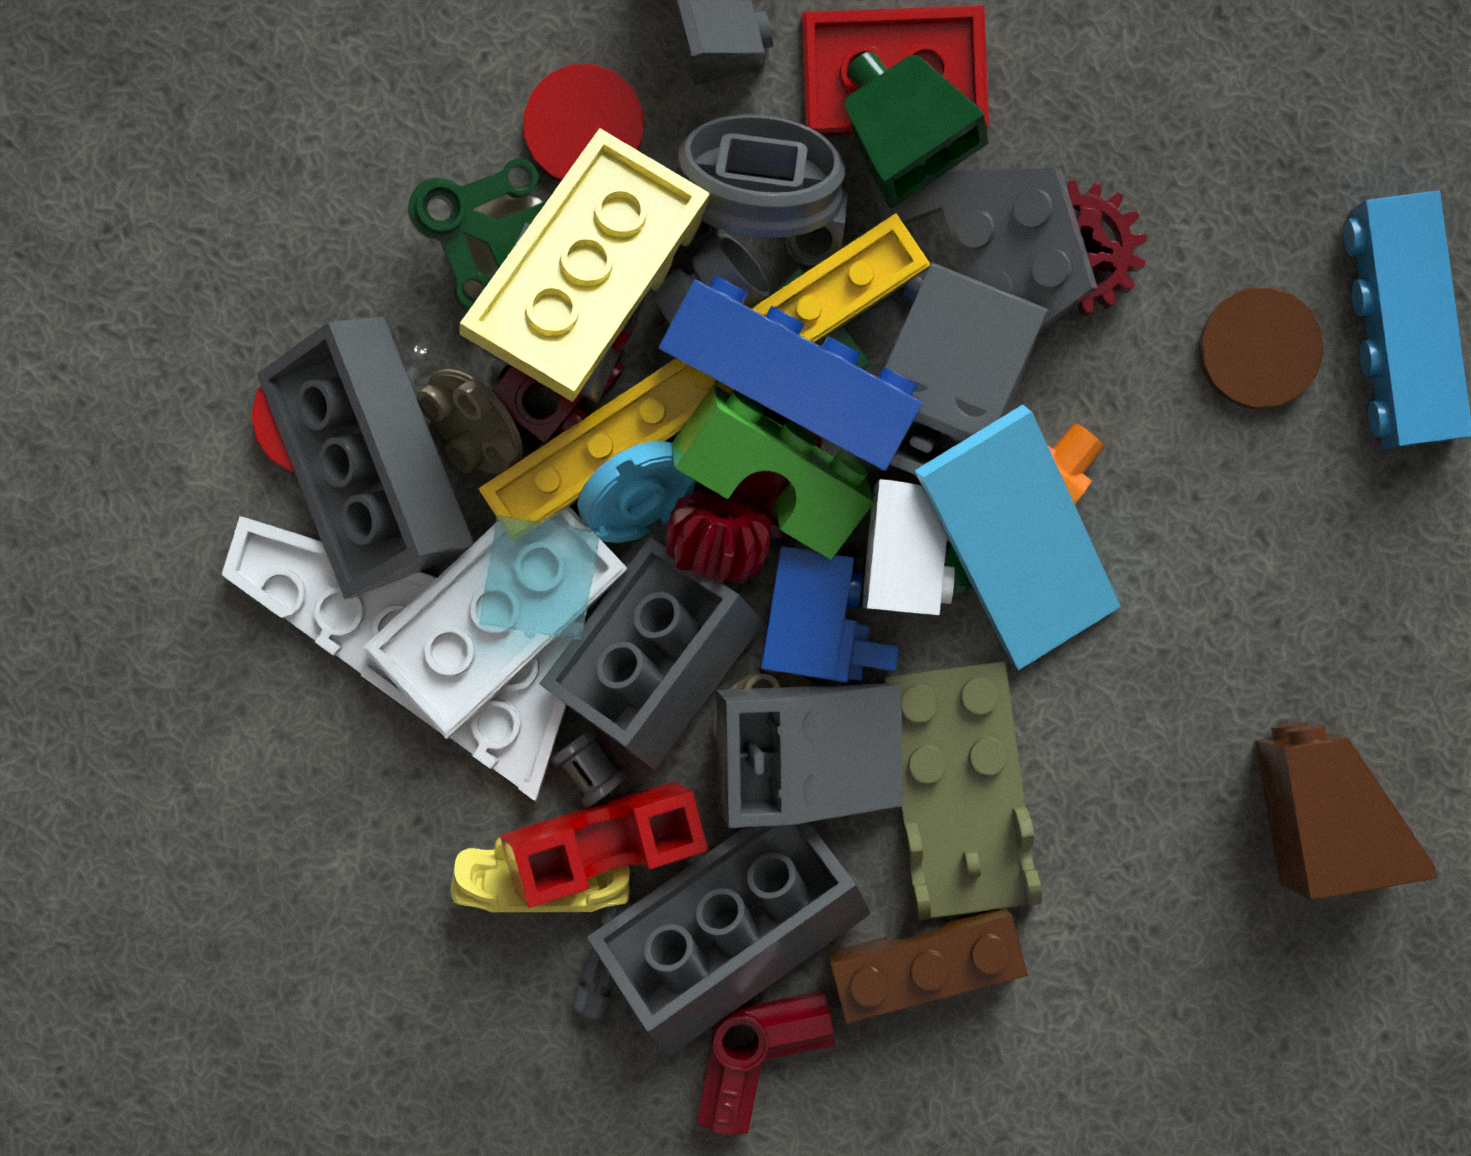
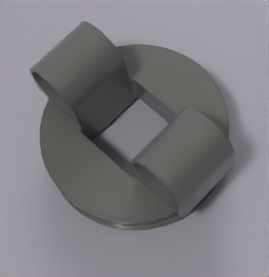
[672,115,848,267]

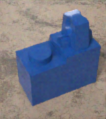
[761,546,899,682]

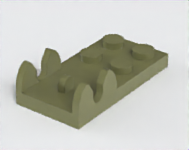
[883,661,1042,921]

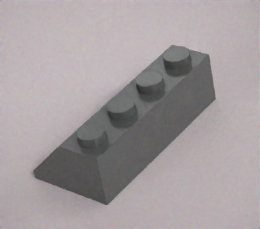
[257,316,474,600]
[587,822,871,1057]

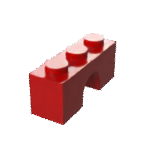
[500,781,708,908]

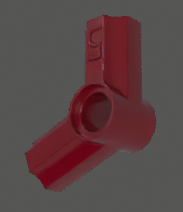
[695,990,836,1136]

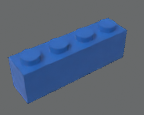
[658,275,923,471]

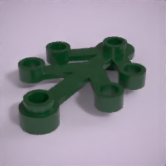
[408,158,548,311]

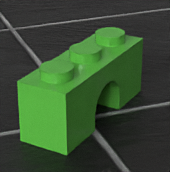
[672,384,874,560]

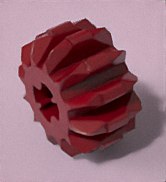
[665,490,771,584]

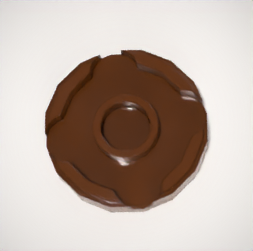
[1198,287,1323,409]

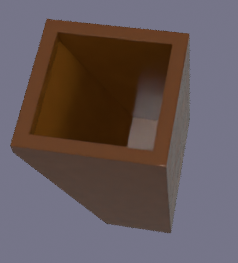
[1255,721,1437,900]

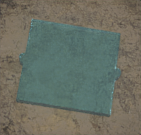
[479,515,600,640]

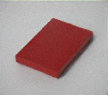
[802,5,989,136]

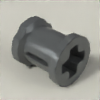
[550,726,630,808]

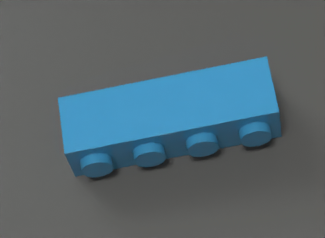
[1344,190,1471,450]

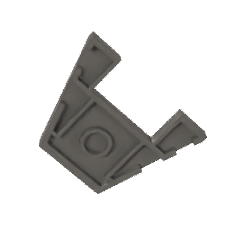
[868,168,1098,332]

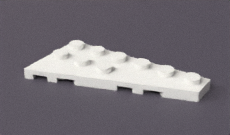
[221,516,585,802]

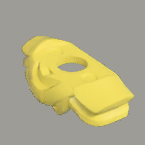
[450,838,630,912]

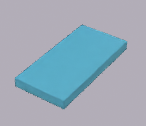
[915,405,1121,670]

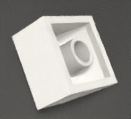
[861,479,955,615]

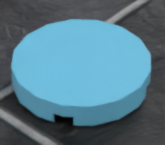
[577,440,697,543]

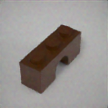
[828,908,1028,1024]

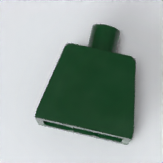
[843,52,989,209]

